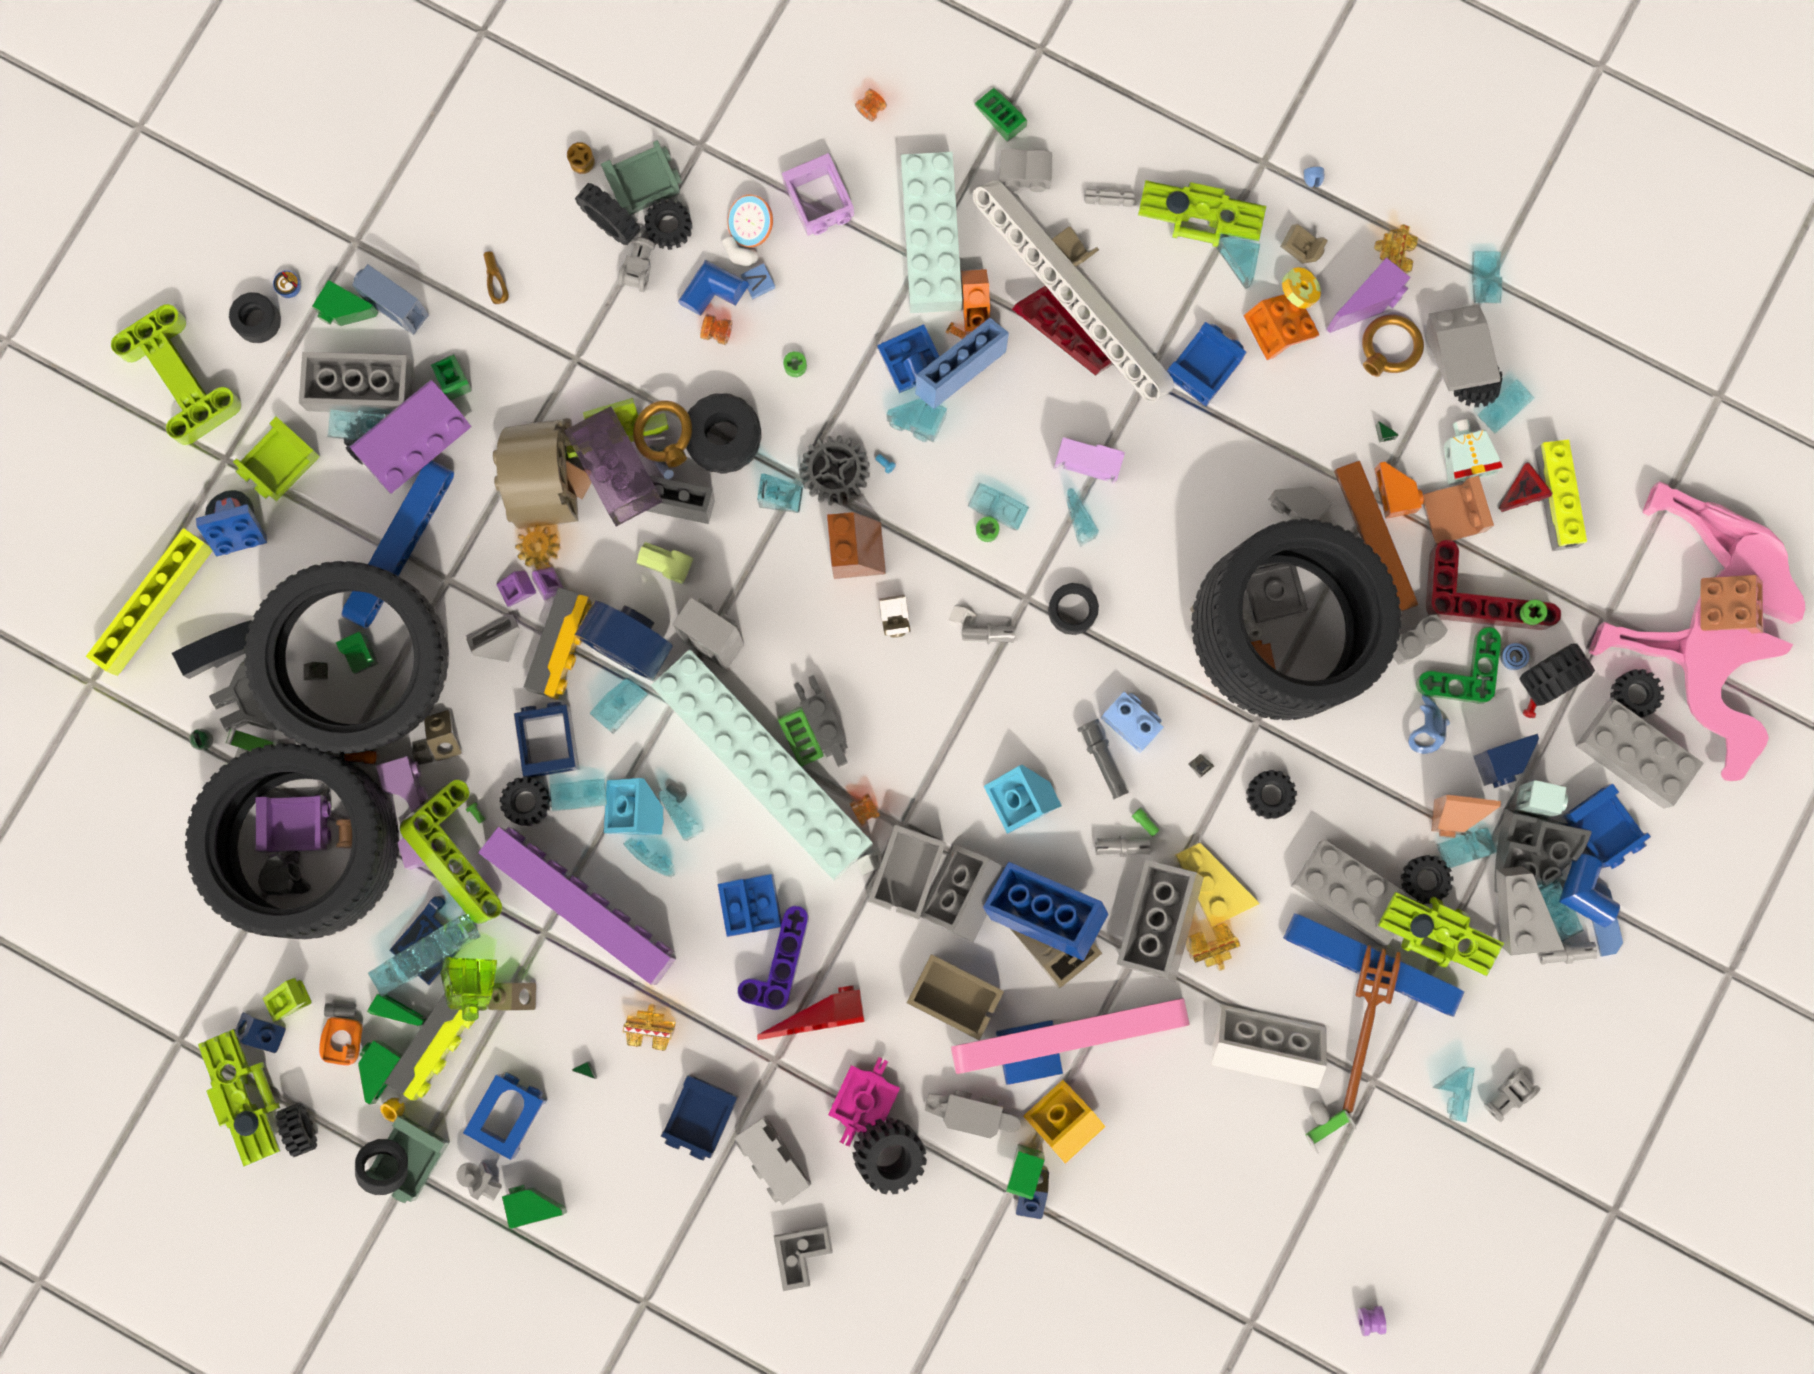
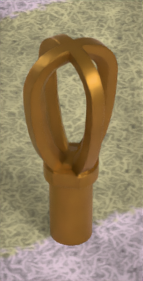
[483,251,509,305]

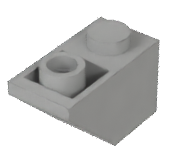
[1268,487,1333,520]

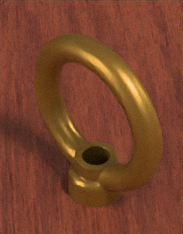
[1362,314,1424,377]
[633,400,692,468]

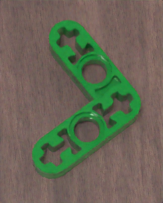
[1416,627,1501,704]

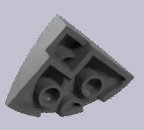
[1494,808,1592,893]

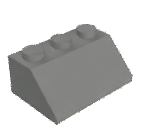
[920,844,1005,943]

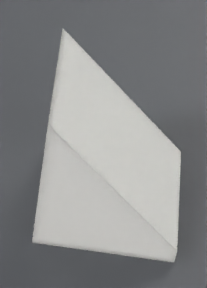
[948,606,977,627]
[856,851,882,876]

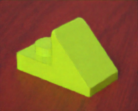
[262,978,312,1022]

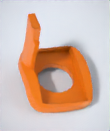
[319,1017,363,1066]

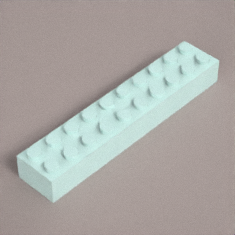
[651,649,873,881]

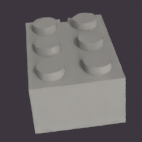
[868,825,946,921]

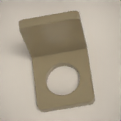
[1051,227,1099,266]
[424,710,462,761]
[488,983,536,1010]

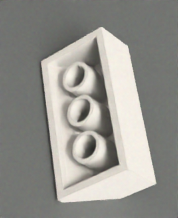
[1211,1004,1327,1089]

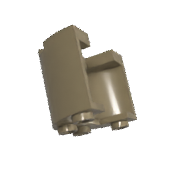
[493,418,578,529]

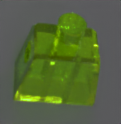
[440,957,497,1021]

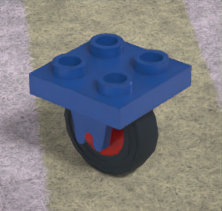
[196,490,267,557]

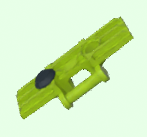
[1138,180,1267,247]
[1378,892,1504,976]
[198,1029,281,1167]

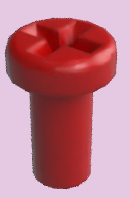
[1523,698,1537,719]

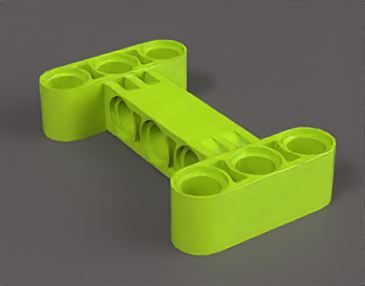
[111,304,241,445]

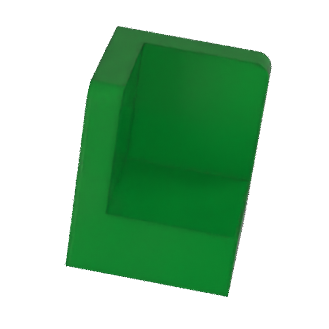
[335,631,378,674]

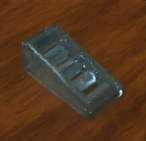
[1066,488,1099,547]
[658,790,704,841]

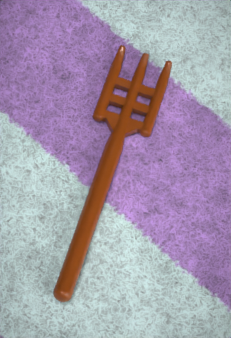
[1343,945,1401,1113]

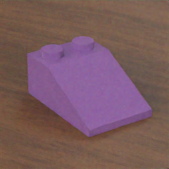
[1326,257,1411,333]

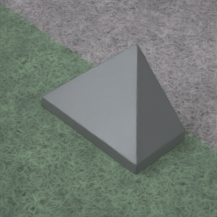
[466,614,520,662]

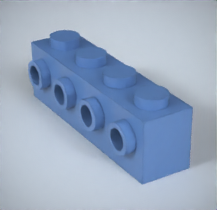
[915,318,1009,409]

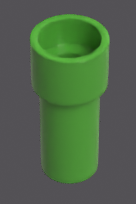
[1131,807,1160,837]

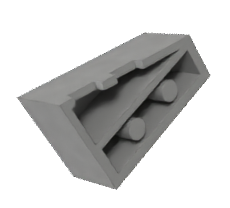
[1496,866,1565,956]

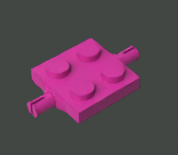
[828,1057,900,1147]

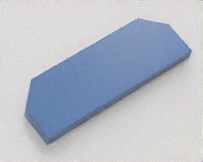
[1592,883,1623,957]

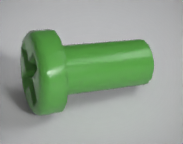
[466,802,485,824]

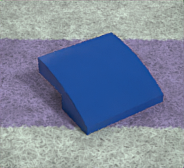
[717,874,782,937]
[996,1020,1063,1085]

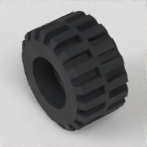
[1519,643,1595,706]
[852,1117,927,1195]

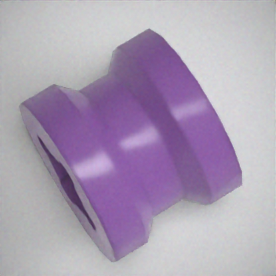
[1358,1306,1387,1336]

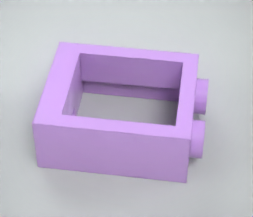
[782,153,854,236]

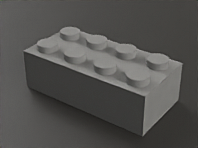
[299,352,414,414]
[672,597,744,671]
[1576,700,1704,809]
[1291,840,1417,946]
[1117,860,1204,982]

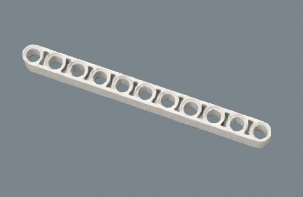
[973,180,1174,402]

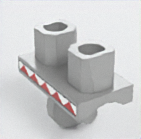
[456,1161,502,1201]

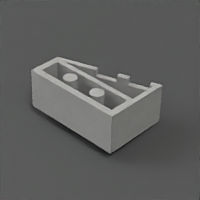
[735,1116,811,1205]

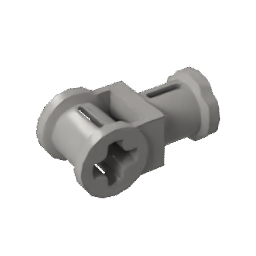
[618,237,655,292]
[1483,1068,1540,1123]

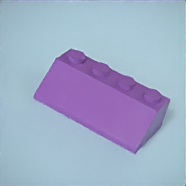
[350,380,472,494]

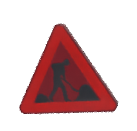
[1499,462,1553,512]

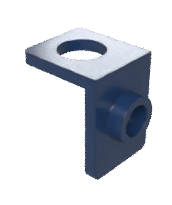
[235,1012,286,1053]
[1016,1170,1049,1219]

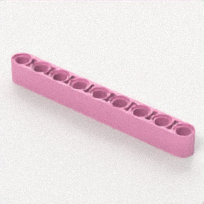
[951,998,1190,1074]

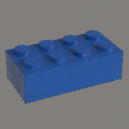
[983,862,1109,961]

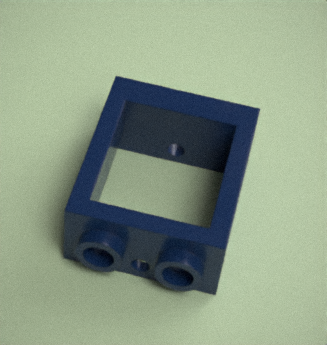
[514,701,580,778]

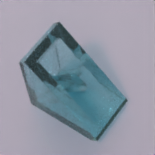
[1217,237,1260,290]
[757,473,803,513]

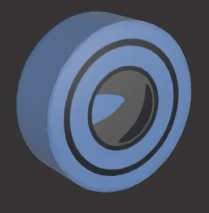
[1501,643,1529,670]

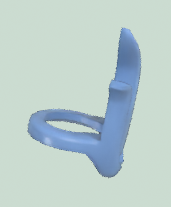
[1408,695,1450,754]

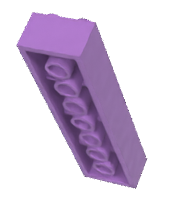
[478,827,676,985]

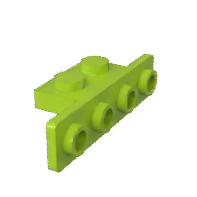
[566,398,669,458]

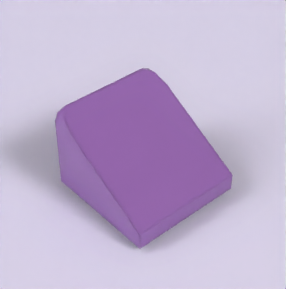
[496,571,536,607]

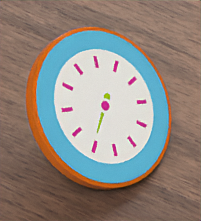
[727,195,773,247]

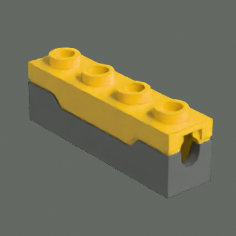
[523,587,592,700]

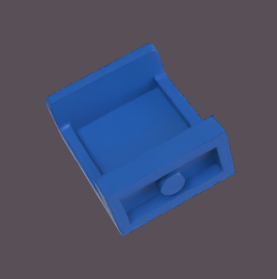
[1167,322,1247,407]
[1563,784,1651,869]

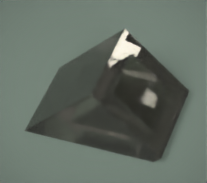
[303,662,328,680]
[412,739,433,765]
[1188,754,1214,778]

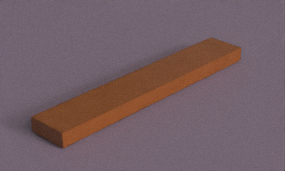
[1334,460,1419,612]

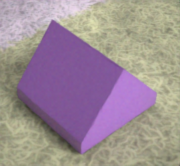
[532,567,564,601]

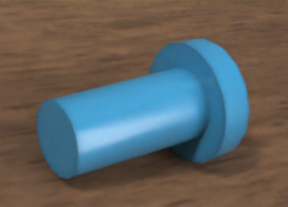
[875,454,896,474]

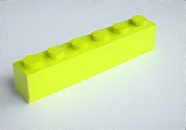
[85,528,212,676]

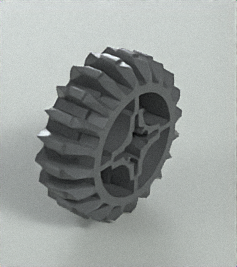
[800,435,870,506]

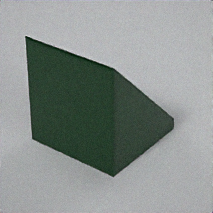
[1375,421,1399,443]
[572,1061,597,1079]

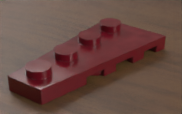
[1012,286,1113,376]

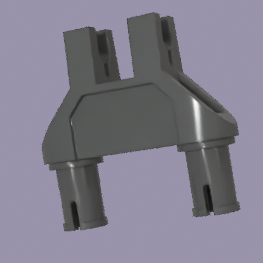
[209,661,277,732]

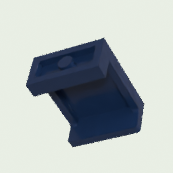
[661,1075,739,1161]

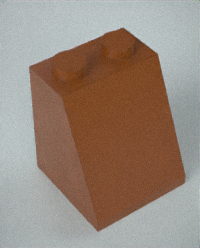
[827,512,886,579]

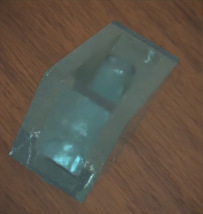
[589,677,648,734]

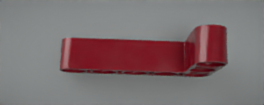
[1426,540,1561,630]

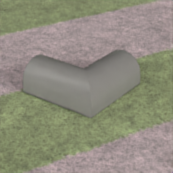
[774,1225,833,1291]

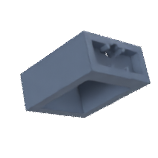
[352,264,429,335]

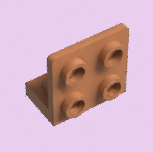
[1423,475,1494,544]
[1700,575,1763,634]

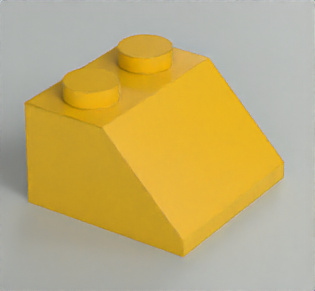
[1023,1080,1106,1164]

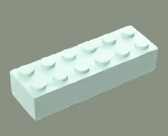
[901,152,962,313]

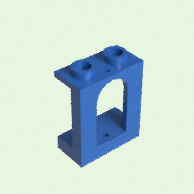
[463,1072,547,1160]

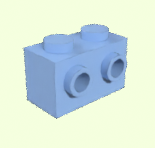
[1101,692,1164,753]

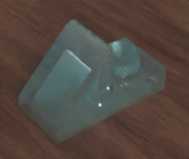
[1436,827,1497,868]
[1433,1066,1475,1122]

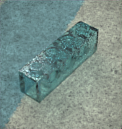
[368,914,481,996]

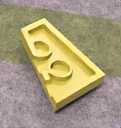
[1175,843,1260,927]

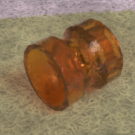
[700,313,733,345]

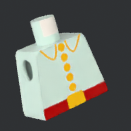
[1444,419,1503,485]

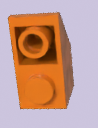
[961,269,990,332]

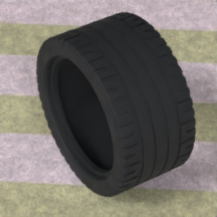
[1191,519,1402,720]
[244,561,449,754]
[185,743,399,939]

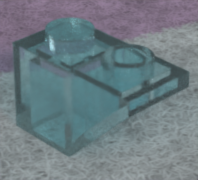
[887,399,947,443]

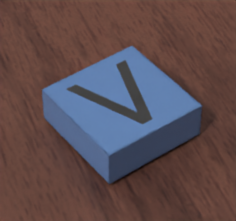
[741,264,776,300]

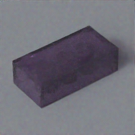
[564,406,663,527]

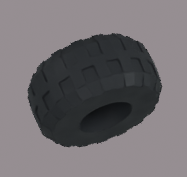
[686,393,761,474]

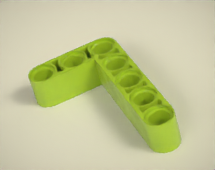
[400,780,502,924]

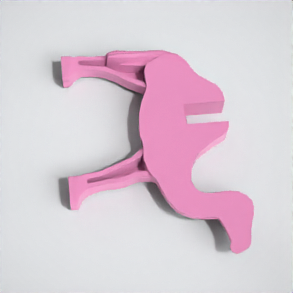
[1589,481,1805,781]

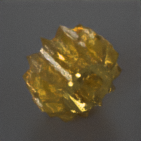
[515,524,561,570]

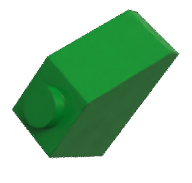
[312,280,379,326]
[358,1040,403,1105]
[502,1184,567,1229]

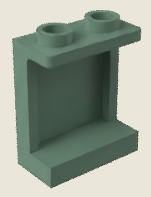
[601,140,682,215]
[365,1115,450,1203]

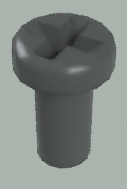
[666,784,687,803]

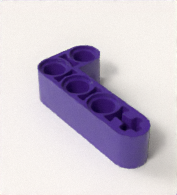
[737,906,809,1010]

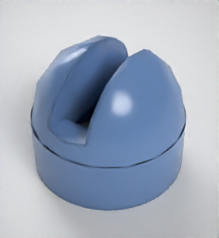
[1303,167,1325,187]

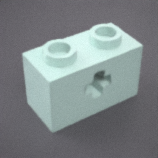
[1515,780,1568,818]

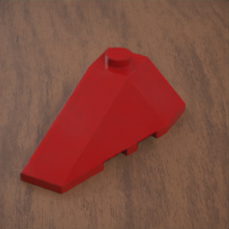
[757,985,865,1040]

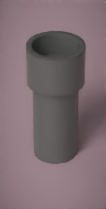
[324,1003,357,1017]

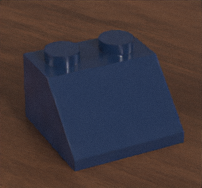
[1473,733,1539,788]

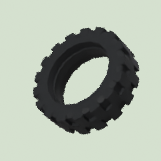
[575,183,640,245]

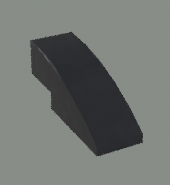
[171,620,253,679]

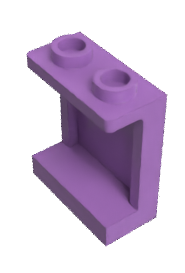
[256,795,331,853]

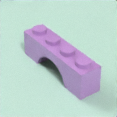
[376,756,437,870]

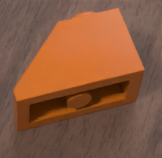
[1374,462,1424,519]

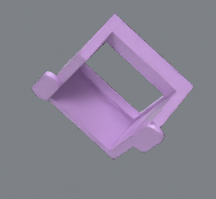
[1054,437,1125,483]

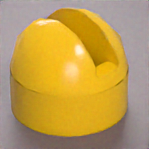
[380,1098,405,1122]

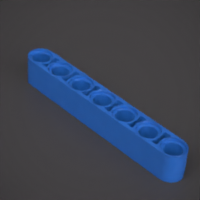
[341,460,454,629]
[1283,913,1465,1017]

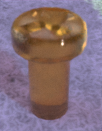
[945,322,967,339]

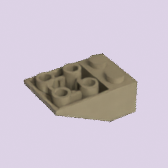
[1010,929,1103,988]

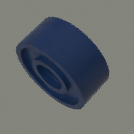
[574,600,674,681]

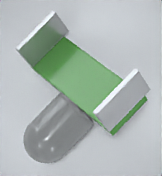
[226,726,279,757]
[1305,1101,1357,1154]

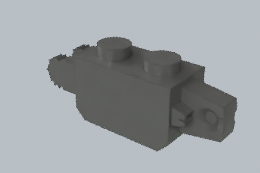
[793,675,848,768]

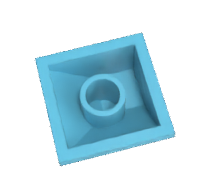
[984,765,1062,834]
[604,778,664,835]

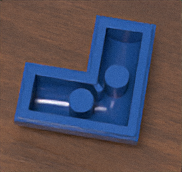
[678,260,749,316]
[1559,854,1620,928]

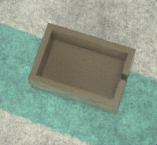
[907,954,1004,1041]

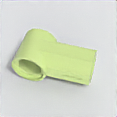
[637,542,693,584]

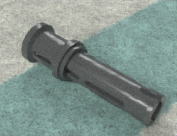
[1077,719,1129,800]

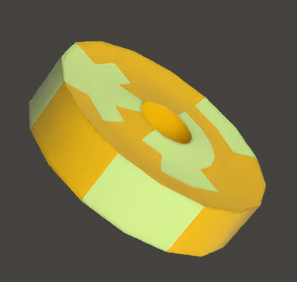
[1282,267,1321,309]

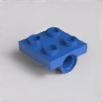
[877,324,940,394]

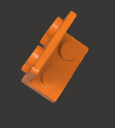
[1243,294,1319,360]

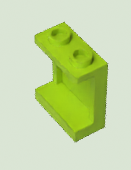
[233,416,320,502]

